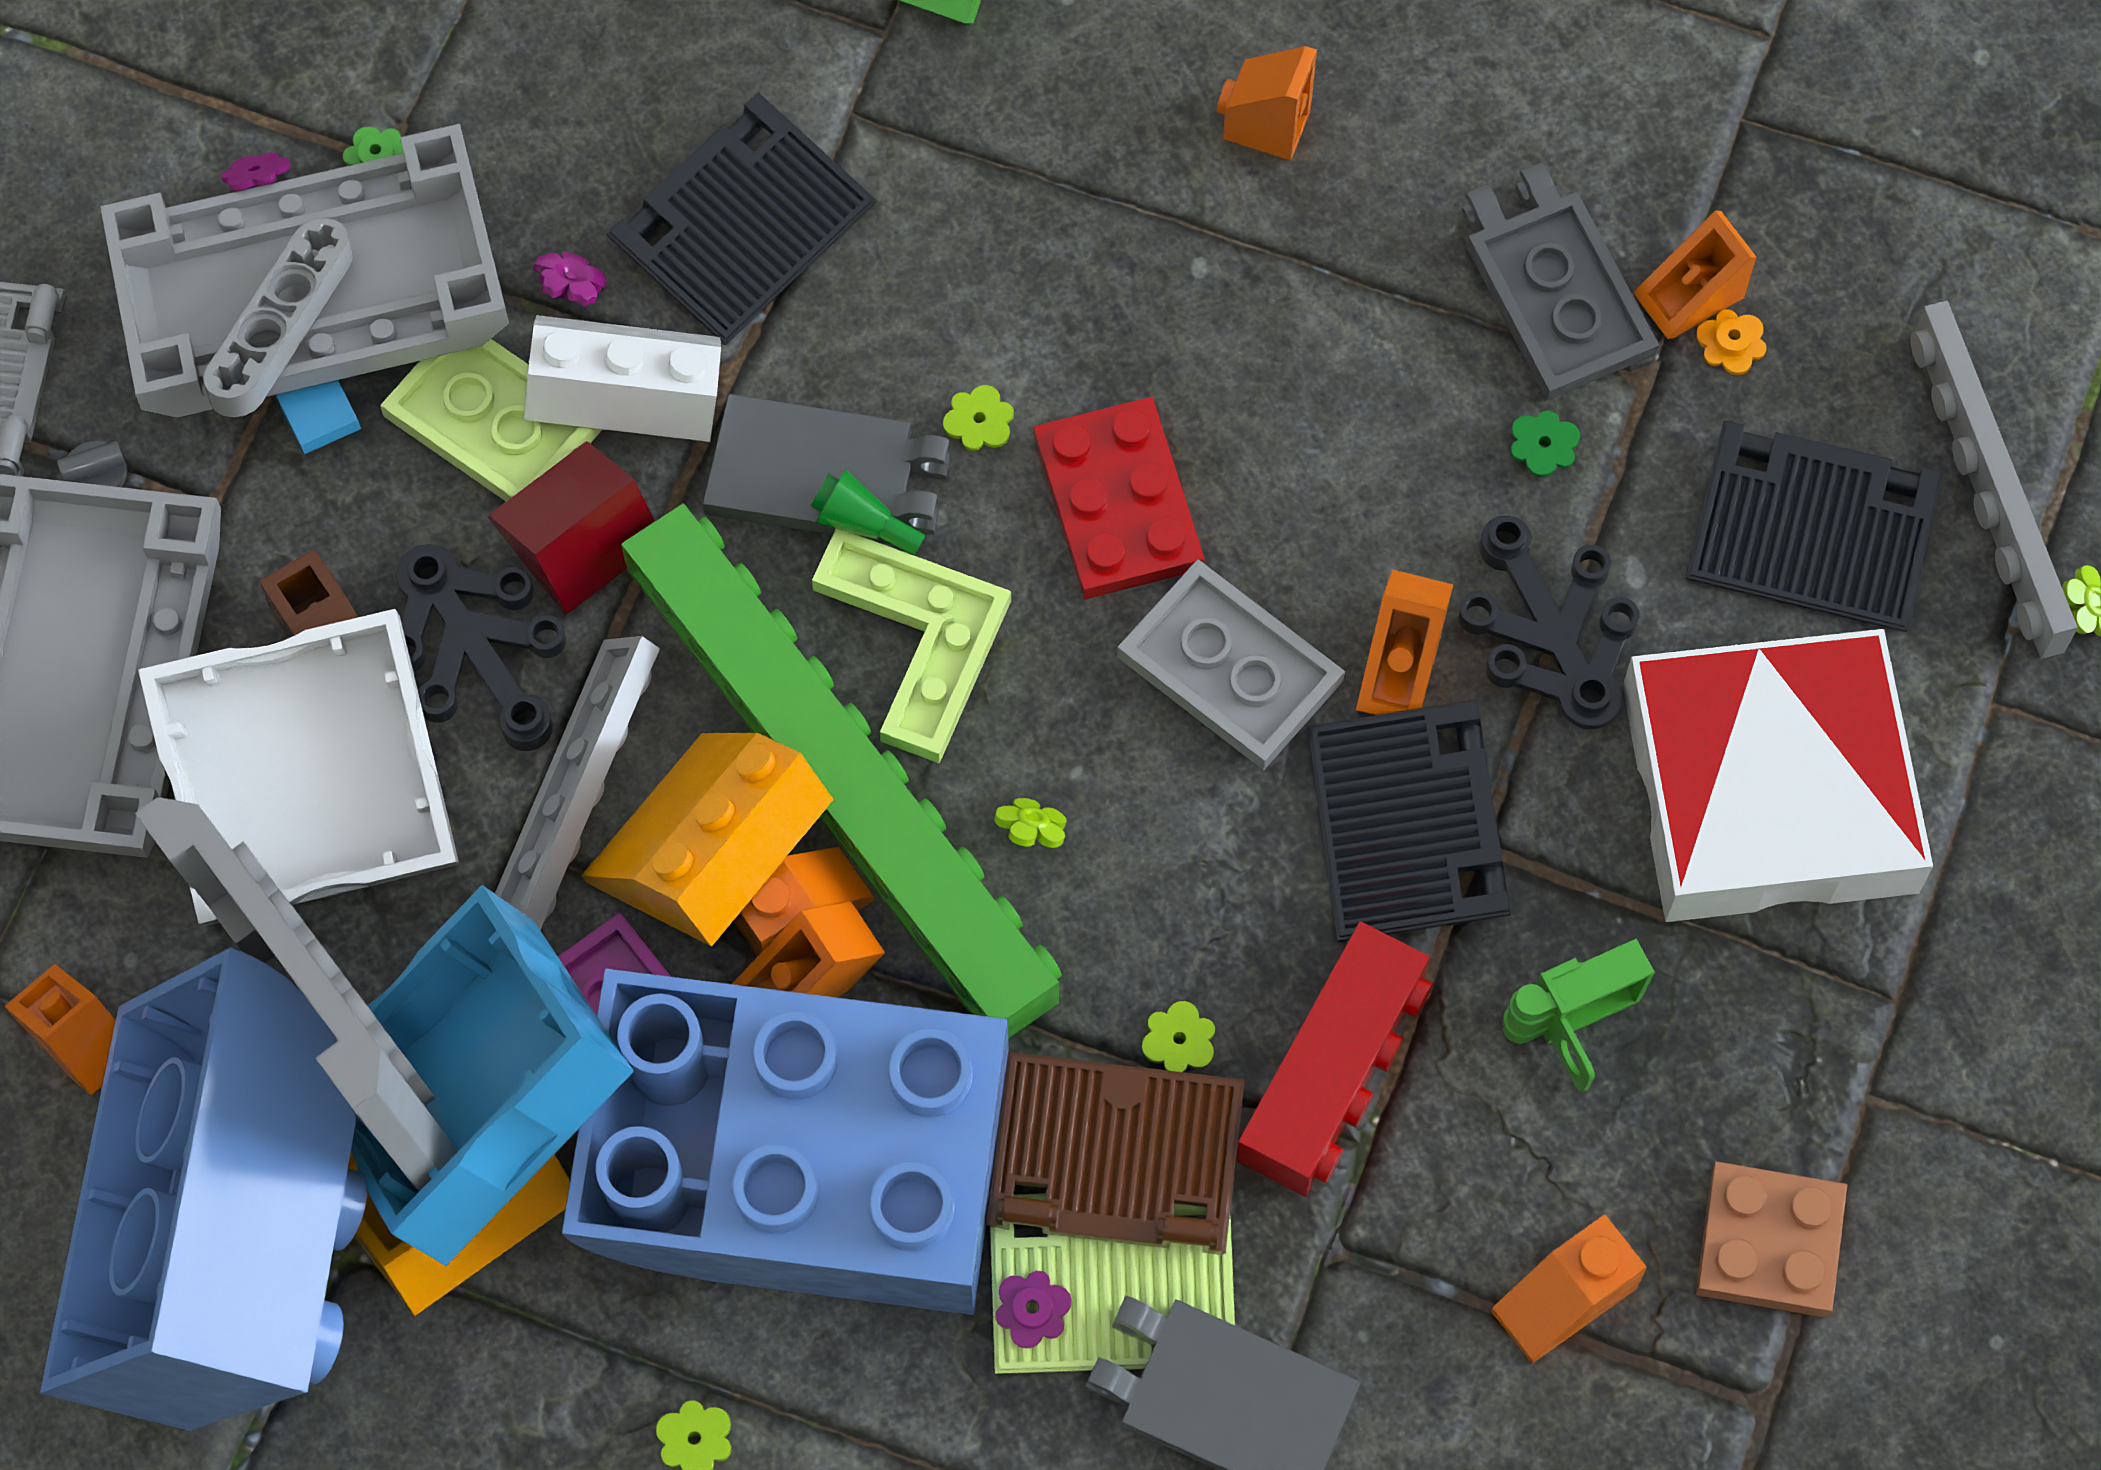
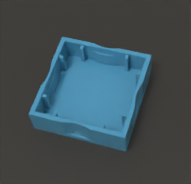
[336,885,634,1266]

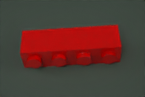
[1236,921,1433,1197]

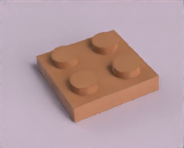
[1696,1161,1847,1318]

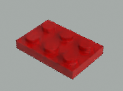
[1033,397,1205,600]

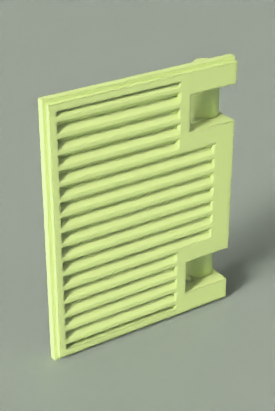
[989,1190,1235,1374]

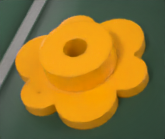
[1696,309,1766,375]

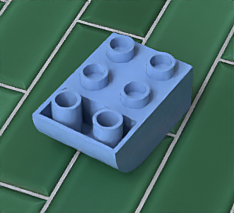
[562,969,1009,1315]

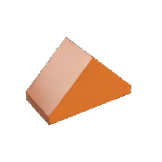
[1633,211,1757,339]

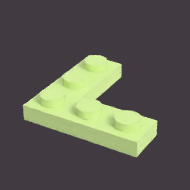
[812,529,1011,764]

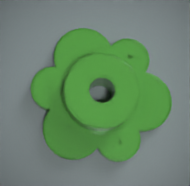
[343,126,404,166]

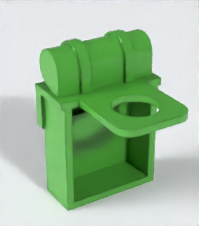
[1502,939,1655,1093]

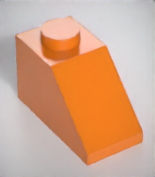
[1217,46,1317,161]
[1356,569,1454,715]
[733,846,874,956]
[732,901,885,998]
[4,964,116,1096]
[1491,1214,1647,1364]

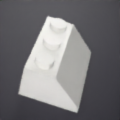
[524,315,721,442]

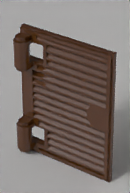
[986,1052,1245,1255]

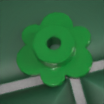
[1511,410,1580,478]

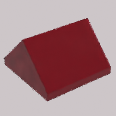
[488,441,655,616]

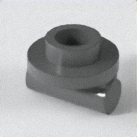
[57,440,127,487]

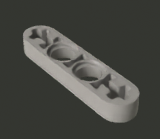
[203,217,353,417]

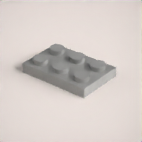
[1117,559,1345,771]

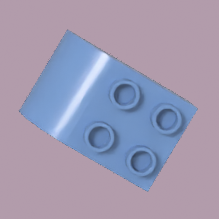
[40,947,367,1431]

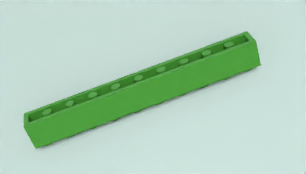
[621,503,1062,1039]

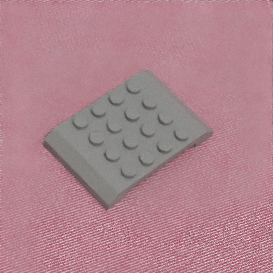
[100,124,509,417]
[0,474,221,858]
[135,797,458,1192]

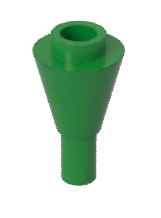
[810,468,925,555]

